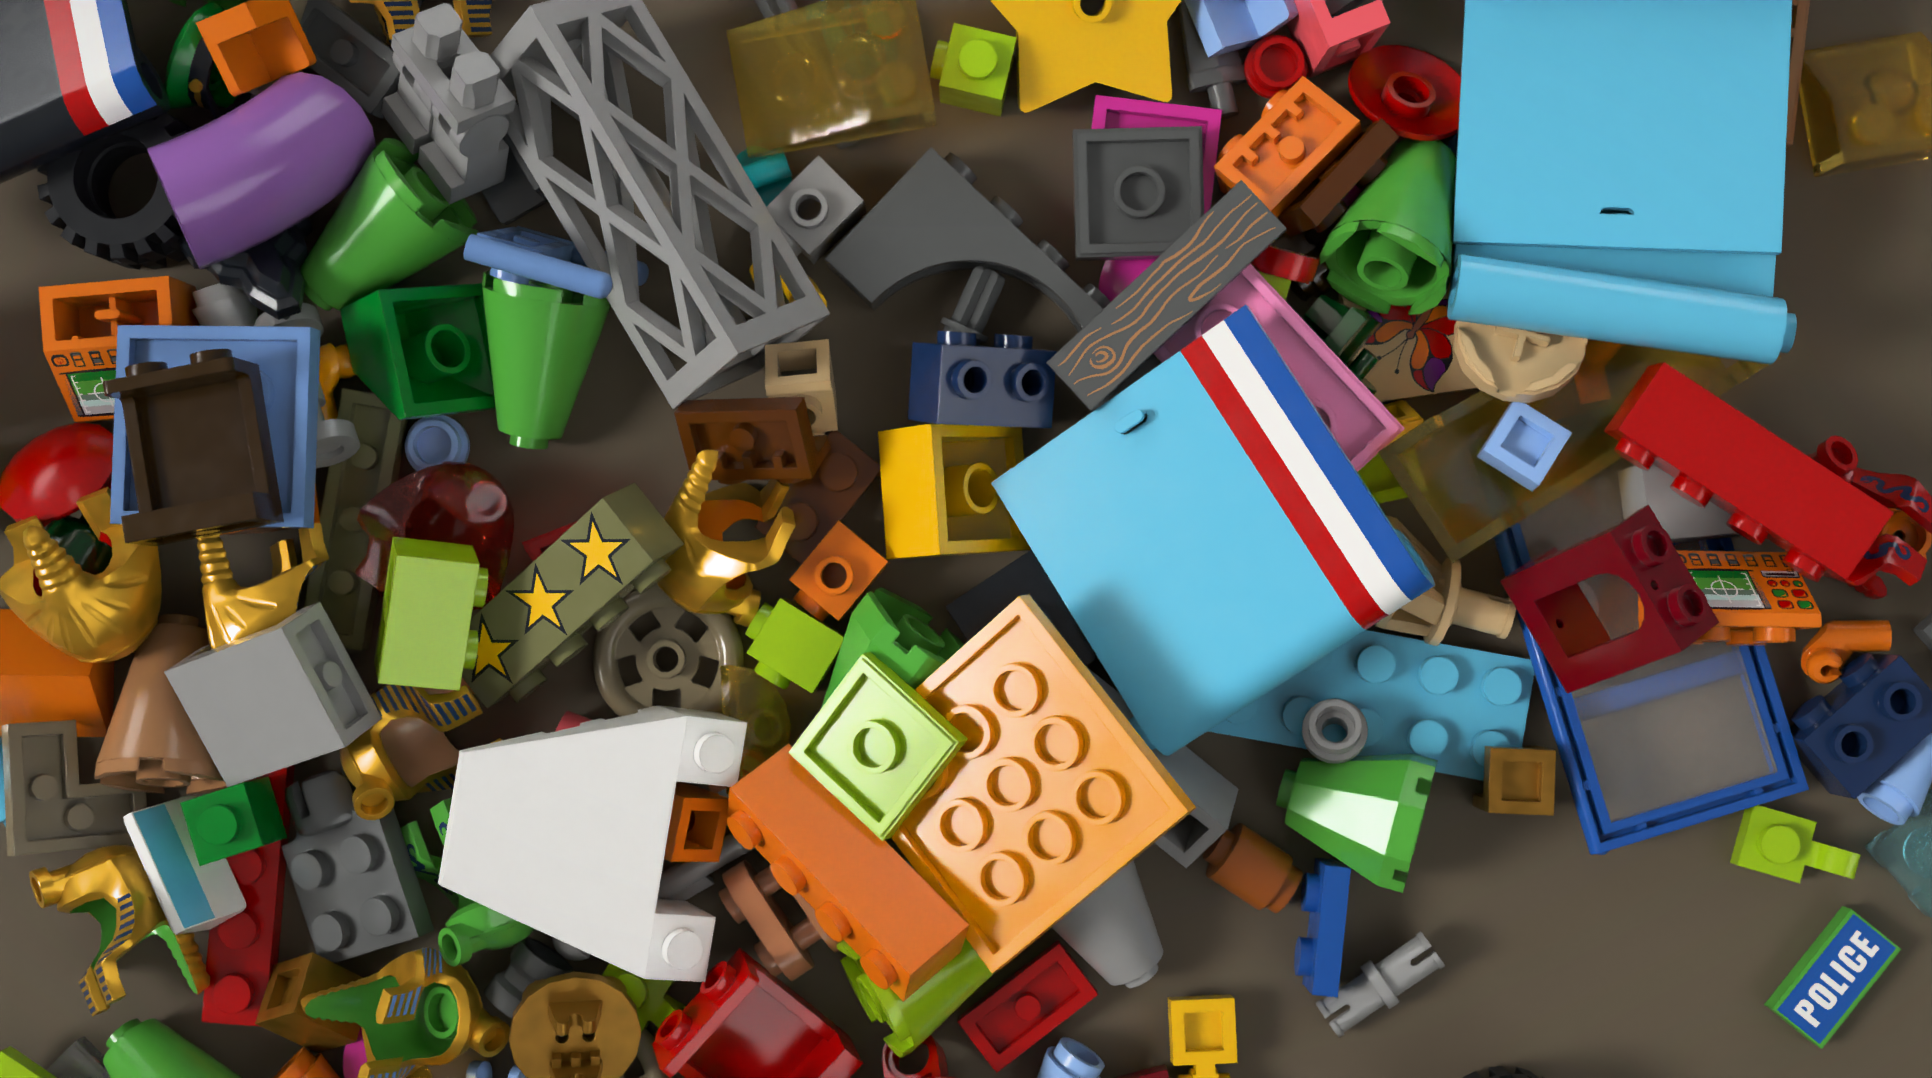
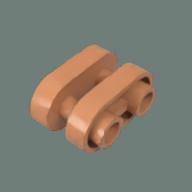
[718,859,843,981]

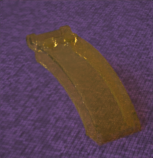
[1378,339,1782,563]

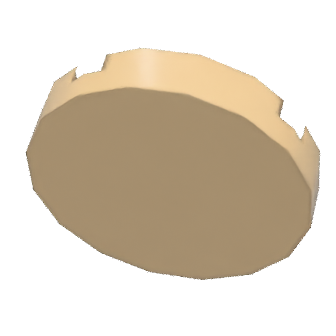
[1453,321,1588,403]

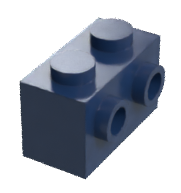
[908,331,1057,428]
[1790,653,1932,799]

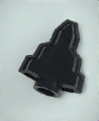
[178,217,313,320]

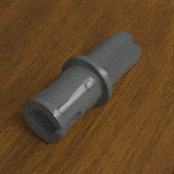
[940,266,1005,346]

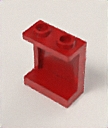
[652,948,863,1078]

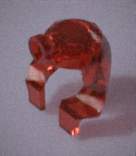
[355,461,514,611]

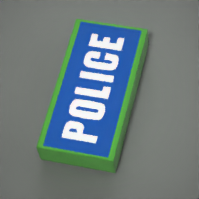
[1764,906,1901,1049]

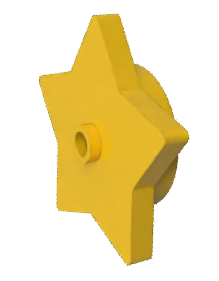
[990,0,1181,113]

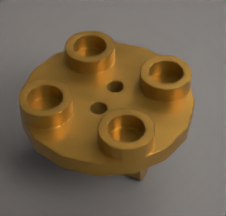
[509,971,641,1078]

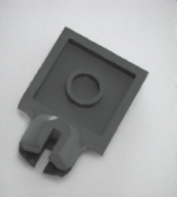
[281,766,434,963]

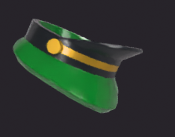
[164,1,251,119]

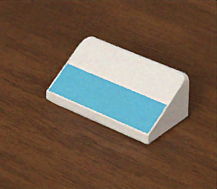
[123,796,246,935]

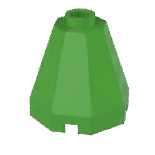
[821,587,964,708]
[1276,754,1438,893]

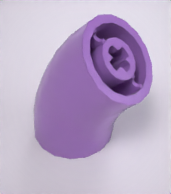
[147,72,376,269]

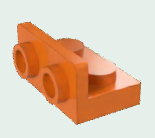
[1214,76,1362,217]

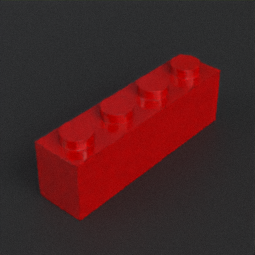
[1604,362,1894,582]

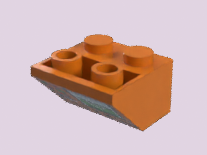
[38,276,199,423]
[1638,550,1822,646]

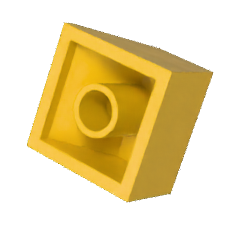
[878,423,1030,559]

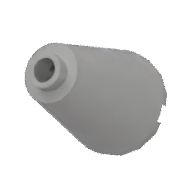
[1052,860,1163,988]

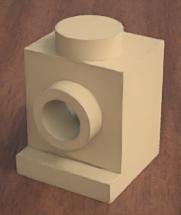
[765,339,838,436]

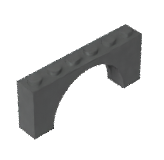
[825,147,1161,434]

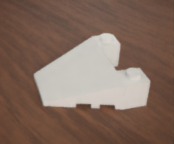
[438,705,747,982]

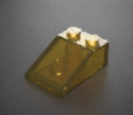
[727,0,937,159]

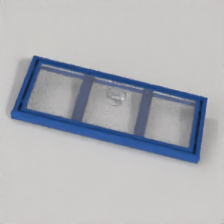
[1466,402,1809,855]

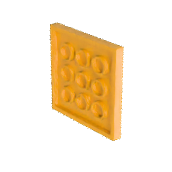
[891,594,1196,974]

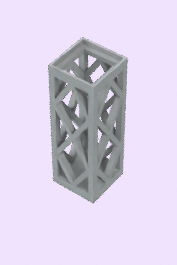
[490,0,830,409]

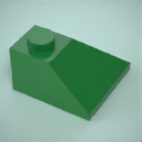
[340,283,496,420]

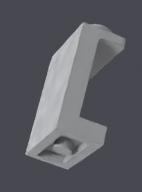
[164,602,382,787]

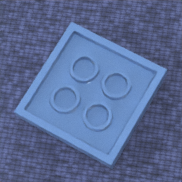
[110,325,321,528]

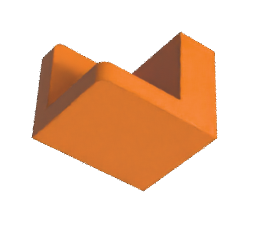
[196,0,316,97]

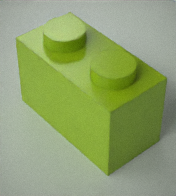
[374,537,488,691]

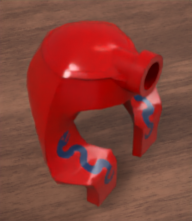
[1807,435,1932,600]

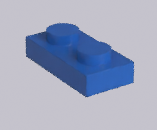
[1294,858,1351,998]

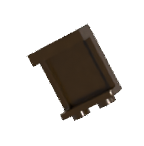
[103,349,284,546]

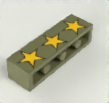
[462,482,684,709]

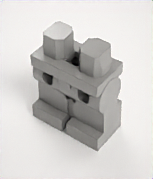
[381,3,516,205]

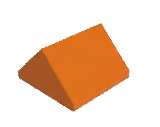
[0,609,115,737]

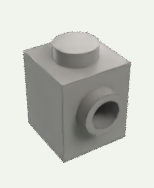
[767,155,867,264]

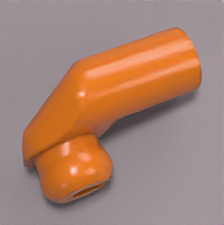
[1801,620,1892,684]

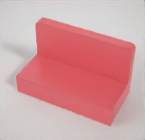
[1287,0,1391,78]

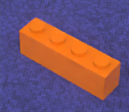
[727,743,969,1002]

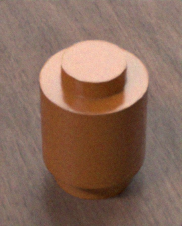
[1203,823,1303,913]

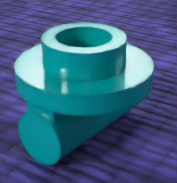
[736,146,793,207]

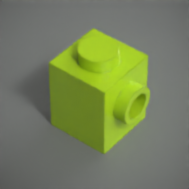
[930,23,1017,117]
[745,598,845,694]

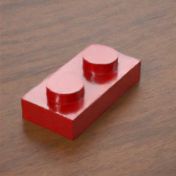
[957,940,1099,1073]

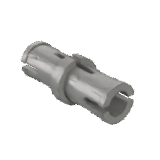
[1315,931,1445,1038]

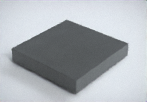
[1072,126,1204,261]

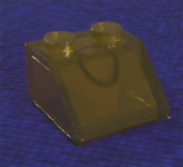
[1799,31,1932,178]

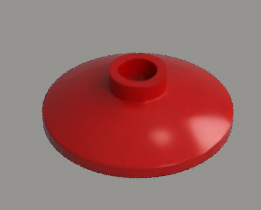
[1348,45,1461,141]

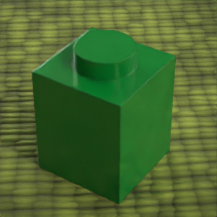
[180,776,288,866]

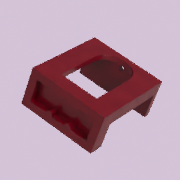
[1500,505,1719,693]

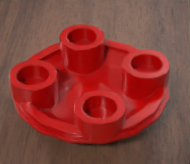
[0,422,113,527]

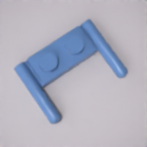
[464,226,649,299]

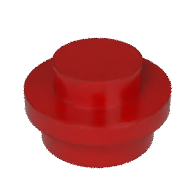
[1244,35,1308,99]

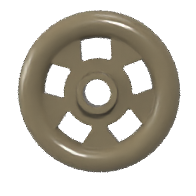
[592,584,744,717]

